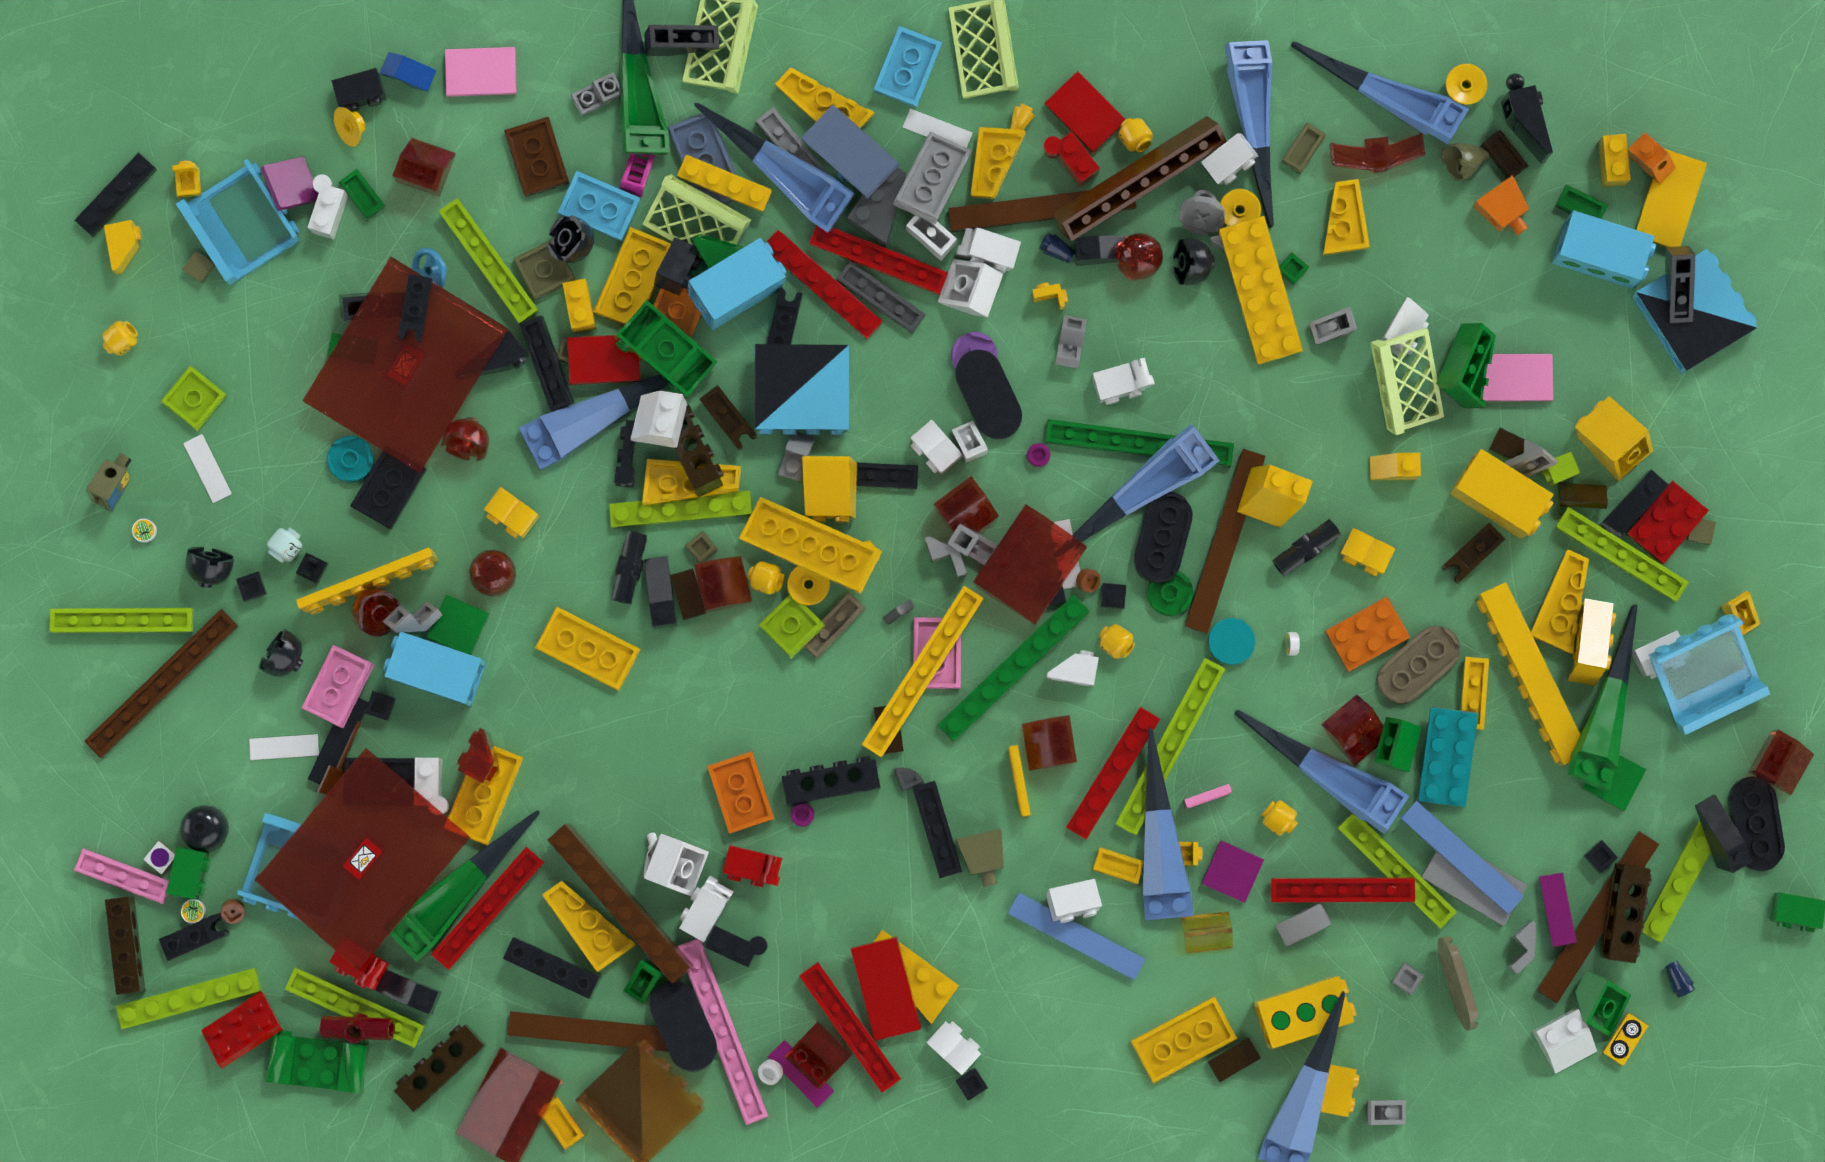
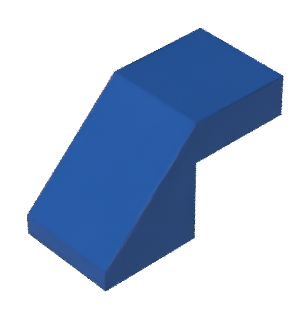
[380,52,437,92]

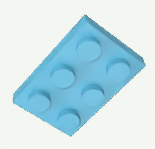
[873,26,942,108]
[558,171,641,242]

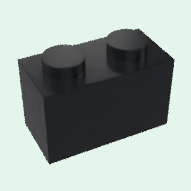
[331,68,387,112]
[654,237,702,296]

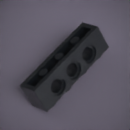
[782,756,881,805]
[503,937,602,999]

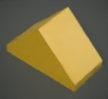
[1720,591,1761,635]

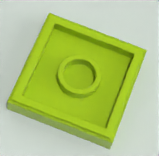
[161,365,228,431]
[759,594,825,659]

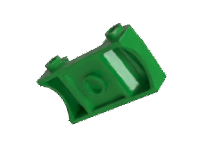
[615,300,718,399]
[266,1030,370,1093]

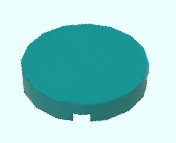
[327,435,375,483]
[1208,618,1255,665]

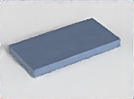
[801,105,900,199]
[667,114,737,214]

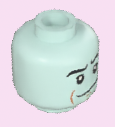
[267,527,302,563]

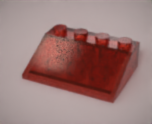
[973,504,1087,625]
[456,1047,564,1162]

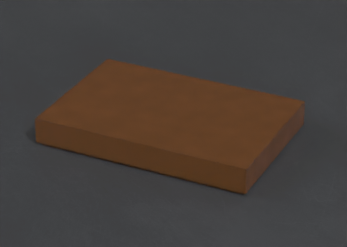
[504,116,570,197]

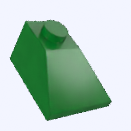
[1575,971,1631,1038]

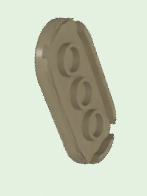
[1377,626,1460,704]
[1438,936,1479,1031]

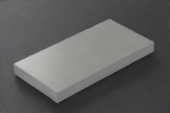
[893,132,972,224]
[1421,851,1528,926]

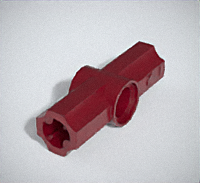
[319,1013,395,1043]

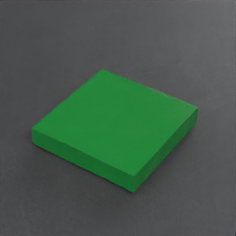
[427,594,490,655]
[1581,755,1647,811]

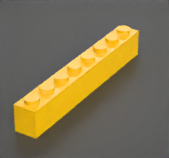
[1476,582,1581,766]

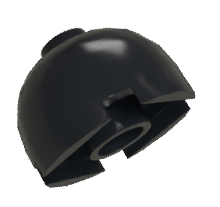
[548,215,594,263]
[1173,238,1215,285]
[186,547,234,588]
[258,629,304,677]
[180,805,229,853]

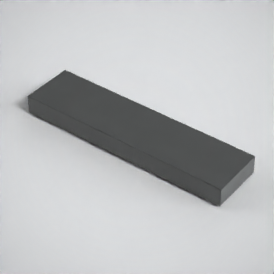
[836,261,926,334]

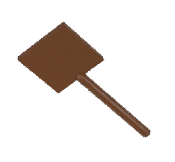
[318,721,361,798]

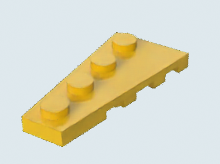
[775,67,875,129]
[642,459,741,506]
[1530,549,1589,655]
[542,881,636,973]
[874,930,959,1025]

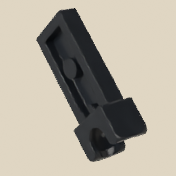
[398,275,433,343]
[767,288,803,344]
[614,420,636,488]
[159,913,230,961]

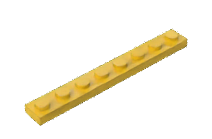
[862,586,984,758]

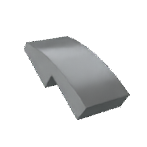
[570,73,621,117]
[1276,902,1332,946]

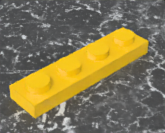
[677,154,772,213]

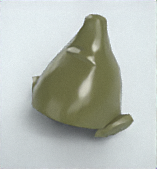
[1441,143,1490,181]

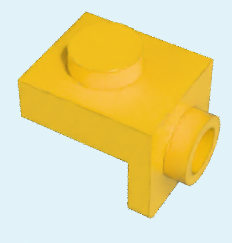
[172,161,202,198]
[1032,282,1068,310]
[1179,842,1203,866]

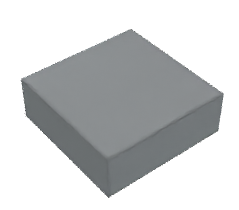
[1391,962,1424,996]

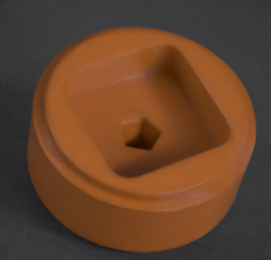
[1076,568,1100,593]
[221,899,245,924]

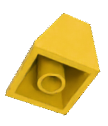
[1575,396,1653,482]
[802,456,857,523]
[1237,465,1313,528]

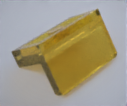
[1181,911,1233,953]

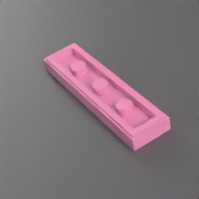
[74,848,169,904]

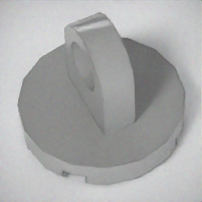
[1178,190,1226,235]

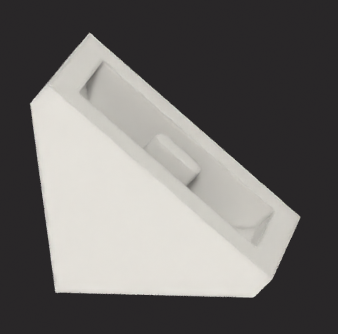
[952,421,988,463]

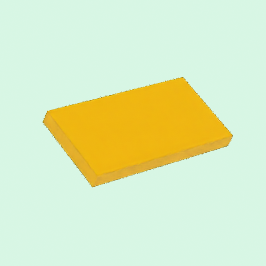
[1636,149,1707,247]
[593,227,671,325]
[535,606,641,691]
[444,740,524,846]
[1131,996,1237,1084]

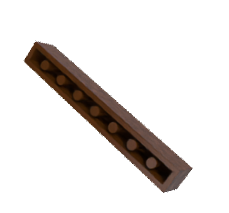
[1052,116,1227,241]
[547,824,694,983]

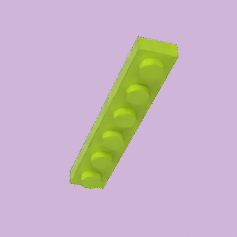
[439,198,539,324]
[609,490,752,528]
[1555,507,1689,603]
[49,608,194,633]
[1337,813,1457,929]
[1642,819,1711,943]
[285,967,426,1048]
[116,968,262,1029]

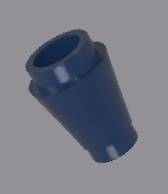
[1039,233,1075,263]
[1665,961,1695,998]

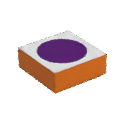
[143,841,175,874]

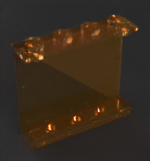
[575,1038,705,1162]

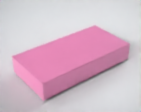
[1183,784,1232,809]

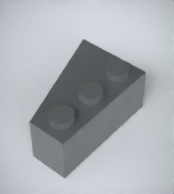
[847,168,906,248]

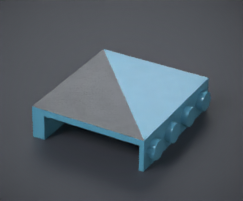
[1632,249,1758,375]
[753,344,849,435]

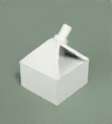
[644,833,709,896]

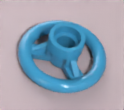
[412,248,447,294]

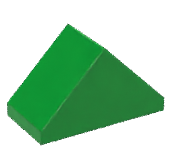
[693,234,744,268]
[623,960,663,1004]

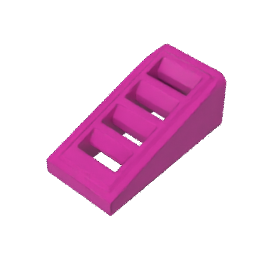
[620,154,656,197]

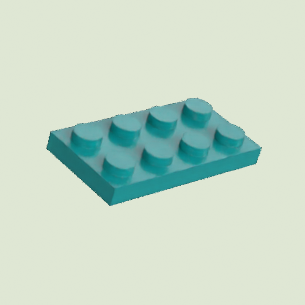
[1418,707,1478,807]

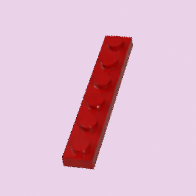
[809,225,948,296]
[767,230,883,339]
[1066,707,1160,840]
[431,847,545,970]
[1271,877,1415,902]
[799,962,901,1093]

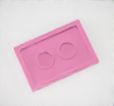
[445,47,517,97]
[1482,354,1553,402]
[914,617,961,689]
[302,645,375,728]

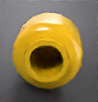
[1118,118,1153,153]
[102,321,138,356]
[747,561,784,595]
[1099,624,1135,659]
[1261,800,1298,836]

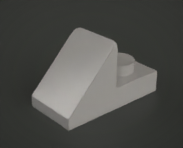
[1309,307,1357,345]
[778,432,815,483]
[1505,439,1557,477]
[1368,1100,1406,1125]

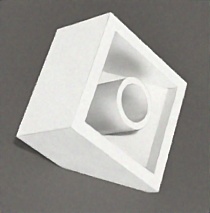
[938,259,1003,318]
[1381,297,1429,357]
[631,391,687,448]
[1532,1009,1597,1074]

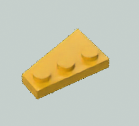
[971,127,1026,199]
[1323,179,1370,256]

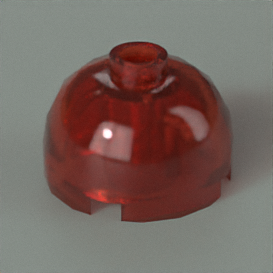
[1115,233,1163,280]
[441,417,490,461]
[469,549,517,597]
[352,588,400,637]

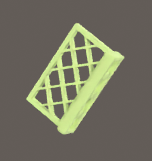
[682,0,758,94]
[949,0,1019,99]
[642,174,751,259]
[1371,328,1444,435]

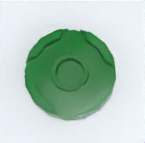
[1147,571,1194,616]

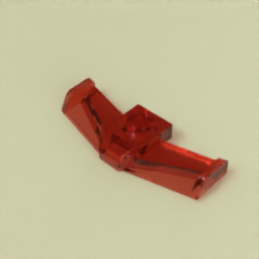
[1329,133,1426,173]

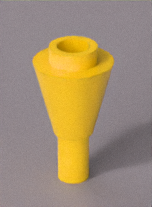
[1010,103,1036,130]

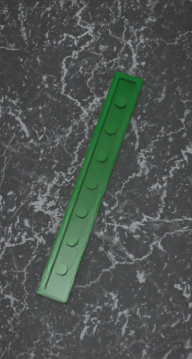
[1045,419,1234,467]

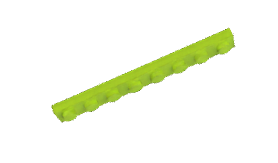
[1115,658,1225,836]

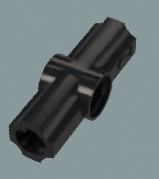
[1272,519,1341,577]
[611,531,647,604]

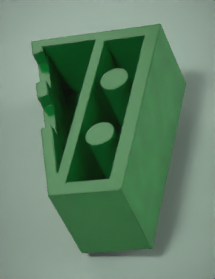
[1436,323,1496,408]

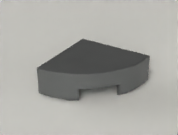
[882,600,915,624]
[894,768,924,792]

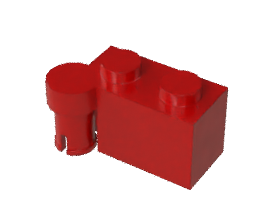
[1043,131,1100,187]
[723,845,783,888]
[329,937,390,990]

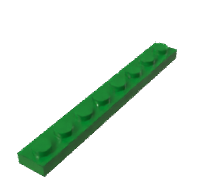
[937,595,1090,742]

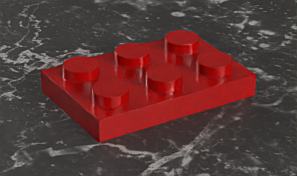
[1626,480,1709,565]
[201,991,283,1069]

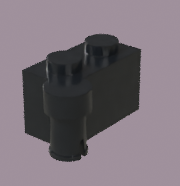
[705,926,768,968]

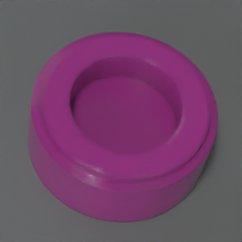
[1027,443,1051,467]
[791,803,814,827]

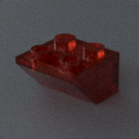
[392,138,456,197]
[933,476,999,533]
[694,556,752,613]
[1321,694,1384,766]
[1022,715,1077,771]
[457,728,499,786]
[1749,729,1814,796]
[784,1022,852,1090]

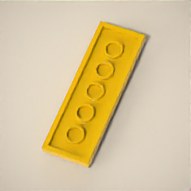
[1218,216,1303,365]
[739,497,882,594]
[296,547,438,615]

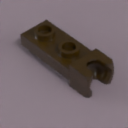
[699,385,757,450]
[1442,522,1506,584]

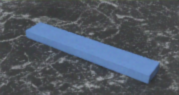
[1400,801,1524,914]
[1008,893,1145,980]

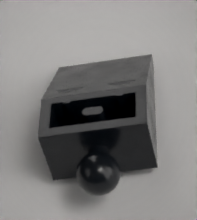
[1501,73,1553,163]

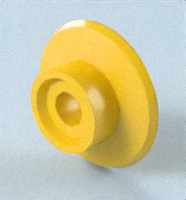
[1446,64,1488,105]
[334,107,365,147]
[1220,189,1261,226]
[787,566,830,605]

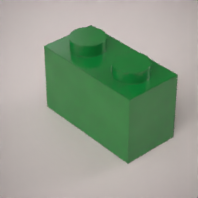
[1374,717,1422,772]
[166,847,211,900]
[1770,892,1825,933]

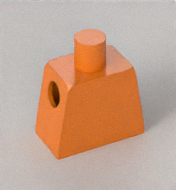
[1628,133,1676,185]
[1473,176,1529,236]

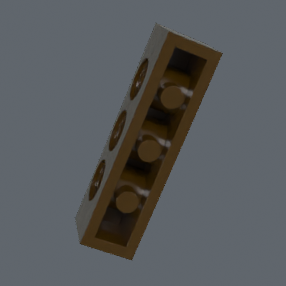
[673,405,724,498]
[1600,863,1652,963]
[105,896,146,995]
[394,1024,486,1112]

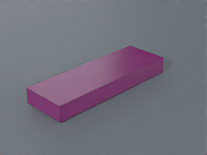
[1539,872,1576,947]
[767,1040,834,1108]

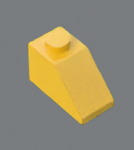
[104,220,142,275]
[1370,453,1421,480]

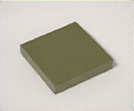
[513,240,576,301]

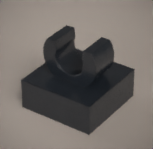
[296,552,329,584]

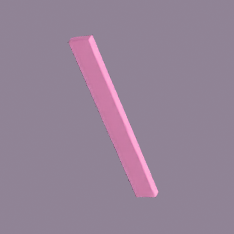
[678,939,768,1125]

